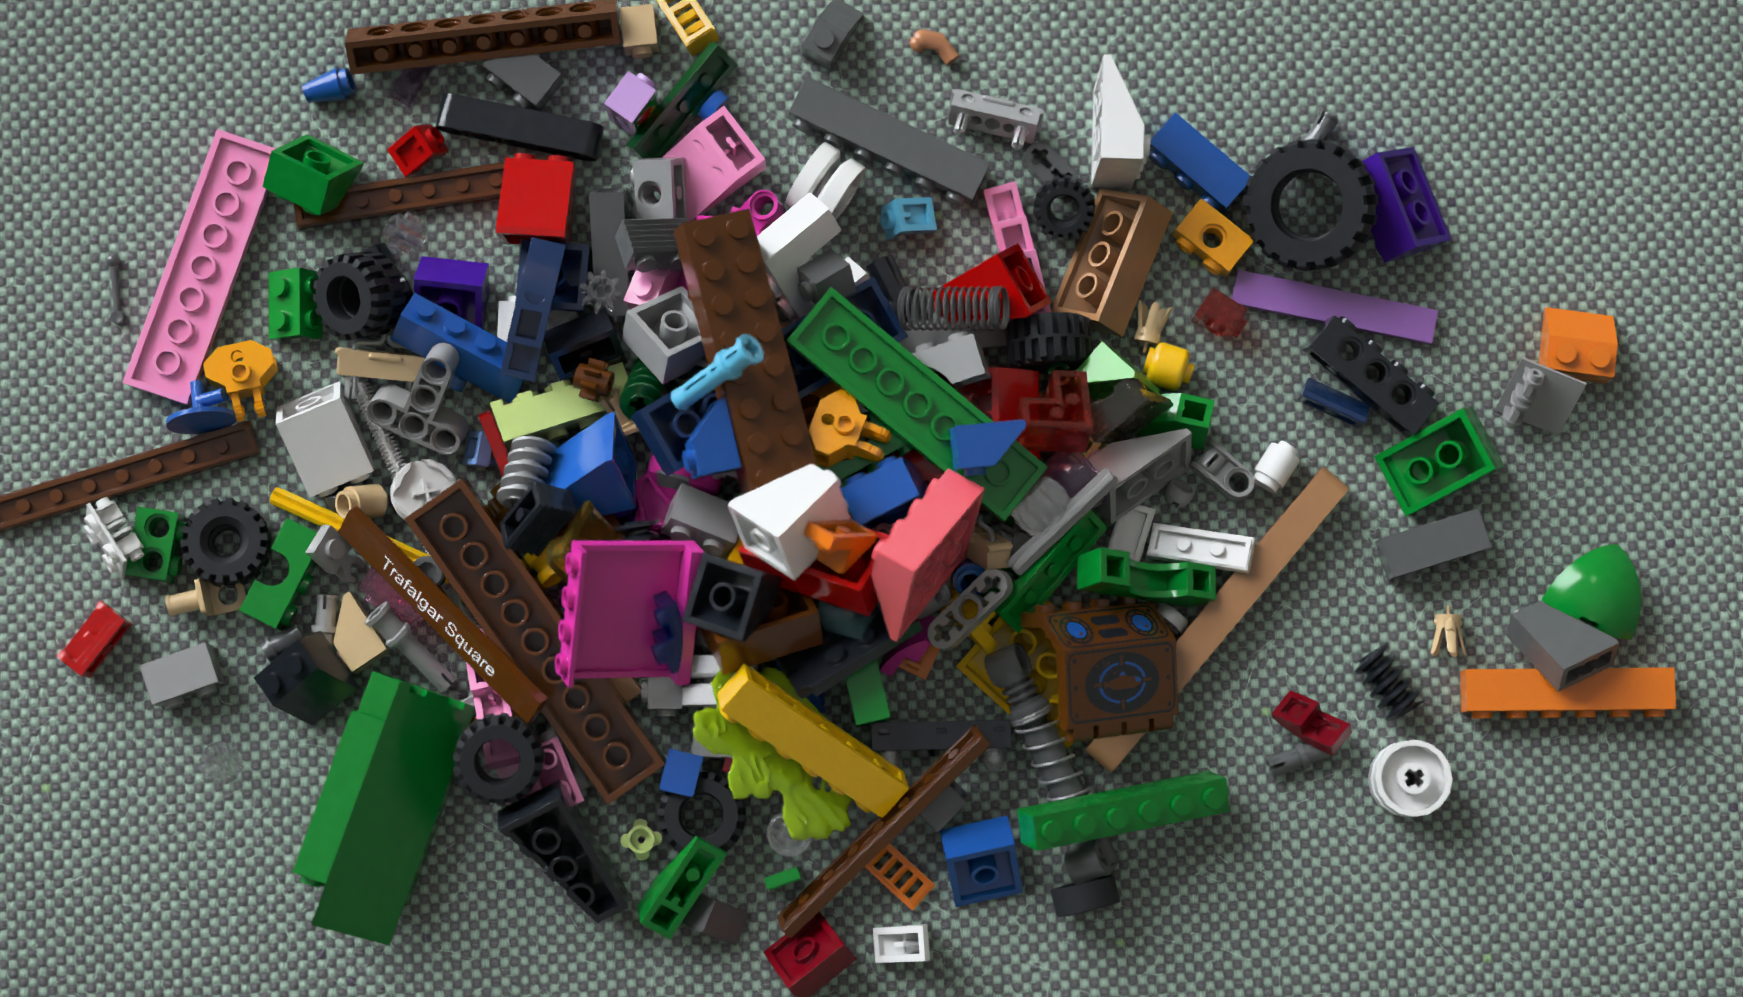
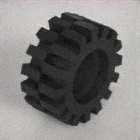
[1033,175,1095,241]

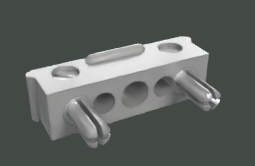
[948,89,1044,150]

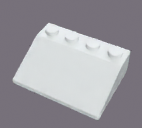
[1091,54,1150,189]

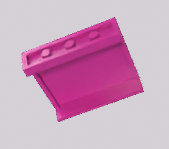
[555,541,705,687]

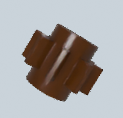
[573,358,615,402]

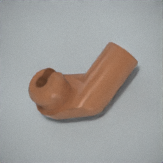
[909,29,960,66]

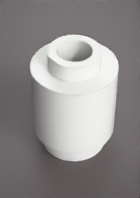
[1254,441,1300,494]

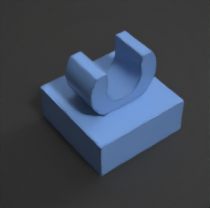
[462,431,498,468]

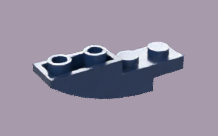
[500,237,566,382]

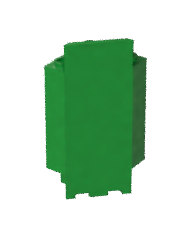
[292,671,475,945]

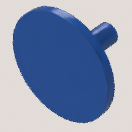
[166,380,236,434]

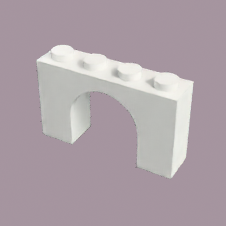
[757,193,870,324]

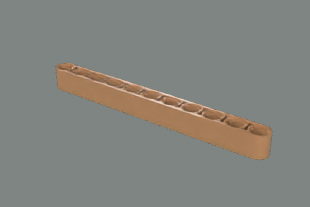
[1084,466,1350,773]

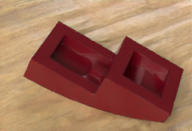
[1271,690,1352,756]

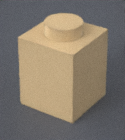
[619,4,660,59]

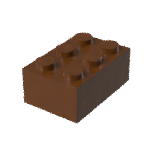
[701,587,823,675]

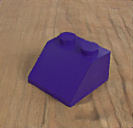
[413,256,489,330]

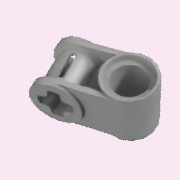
[1189,439,1255,502]

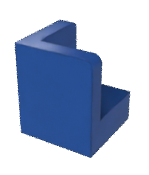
[659,748,703,797]

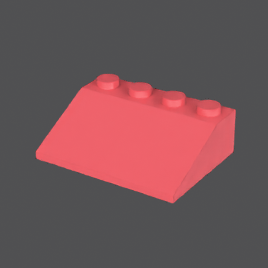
[871,468,985,642]

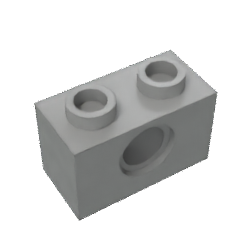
[630,157,688,219]

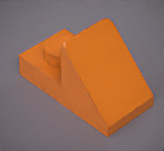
[803,519,878,574]

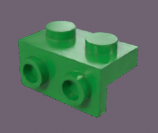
[268,267,323,341]

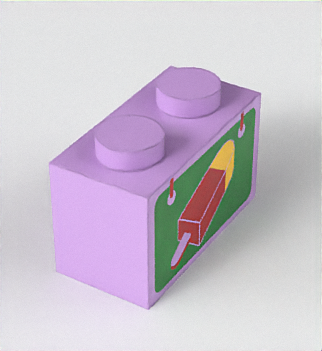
[604,71,660,136]

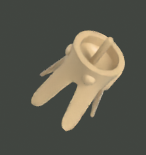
[1133,300,1173,353]
[1431,605,1467,657]

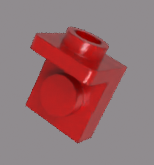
[387,124,449,177]

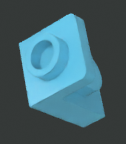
[880,197,937,240]

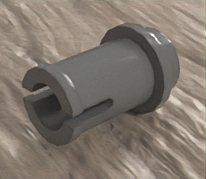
[260,623,305,662]

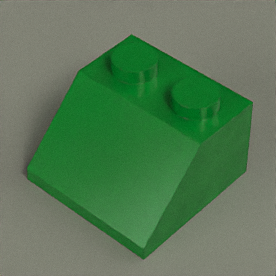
[262,134,364,216]

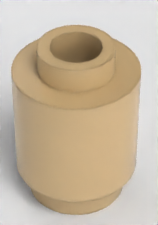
[335,484,389,519]

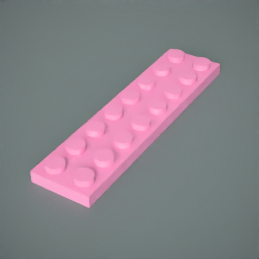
[122,129,275,406]

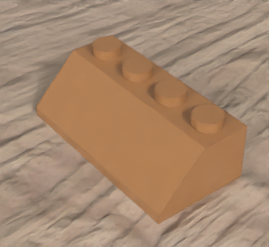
[1051,188,1173,337]

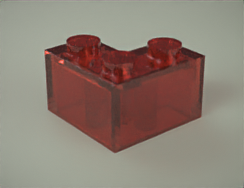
[1014,370,1093,452]

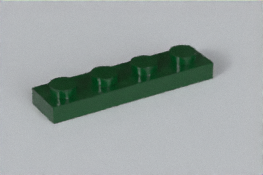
[626,41,738,159]

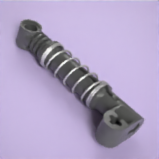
[984,642,1120,885]

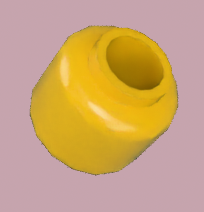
[1142,342,1195,391]

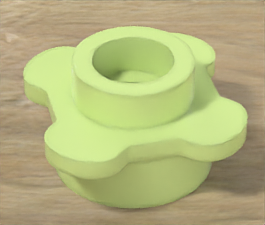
[621,819,662,861]

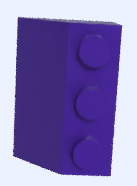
[1362,147,1452,263]

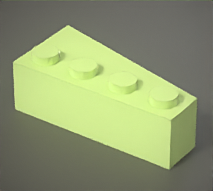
[490,362,628,451]

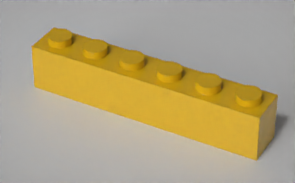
[717,663,909,818]

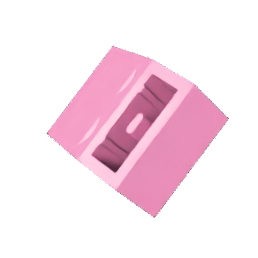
[654,106,766,222]

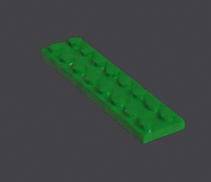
[785,287,1048,522]

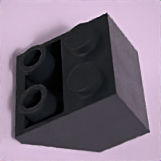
[544,307,628,384]

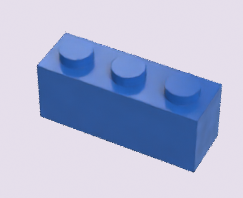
[1148,112,1250,215]

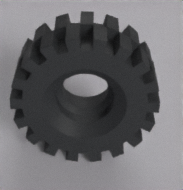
[180,497,272,588]

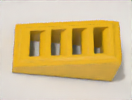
[656,0,719,56]

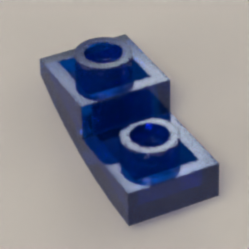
[651,591,683,674]

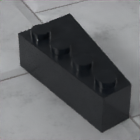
[498,779,628,924]

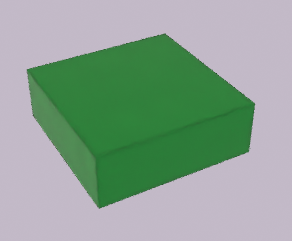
[764,866,802,891]

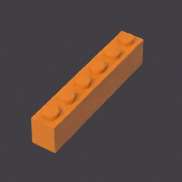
[1460,667,1676,719]

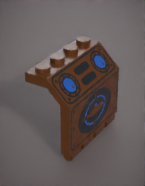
[1021,596,1179,743]

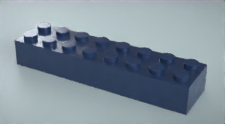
[631,277,908,477]

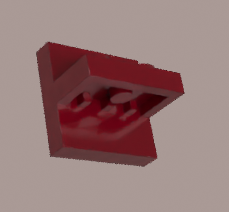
[763,911,857,997]

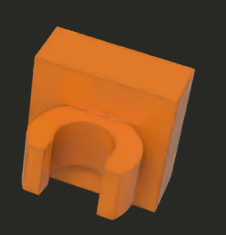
[898,644,940,680]

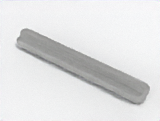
[1007,468,1118,576]

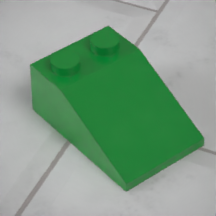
[1374,407,1505,517]

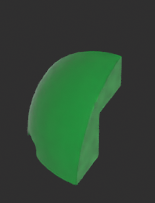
[1541,544,1641,640]

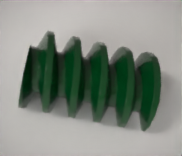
[619,357,674,422]

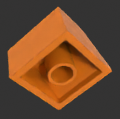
[1538,307,1618,384]

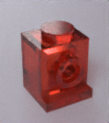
[1192,287,1248,339]

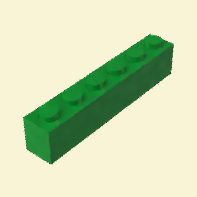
[1017,771,1230,851]

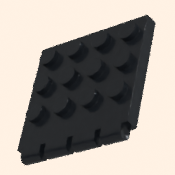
[776,598,923,698]

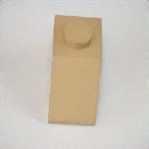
[333,591,392,674]

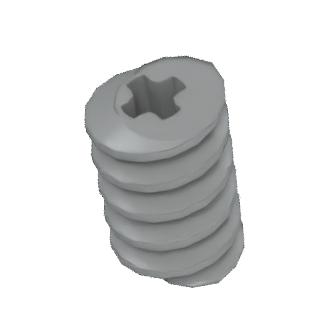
[496,436,556,510]

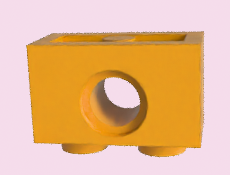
[1173,198,1253,278]

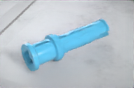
[671,334,764,411]

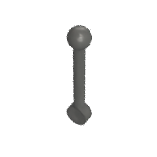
[106,254,125,325]

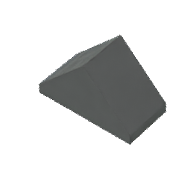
[681,893,750,946]

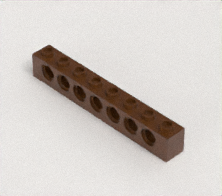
[345,0,621,75]

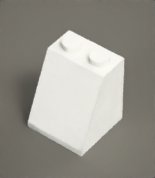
[276,381,374,497]
[728,464,851,580]

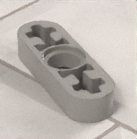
[927,569,1013,649]

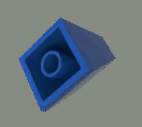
[543,412,637,523]

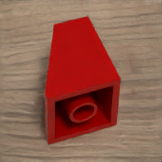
[495,153,577,245]
[933,243,1052,323]

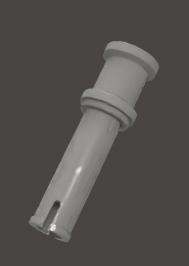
[364,602,456,693]

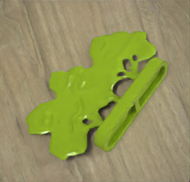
[693,667,853,840]

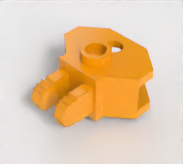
[203,340,278,422]
[808,389,892,468]

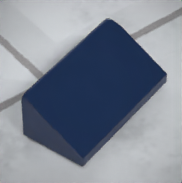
[1298,378,1370,428]

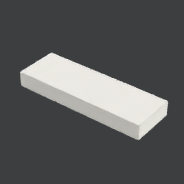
[1147,523,1256,574]

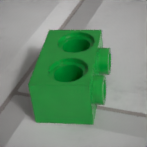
[125,507,188,584]

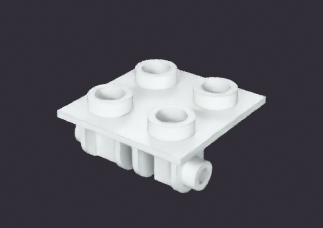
[83,497,145,580]

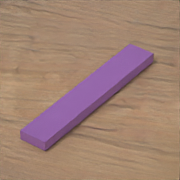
[1230,270,1438,345]

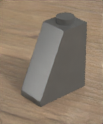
[1507,601,1619,692]

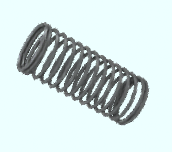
[897,286,1010,331]

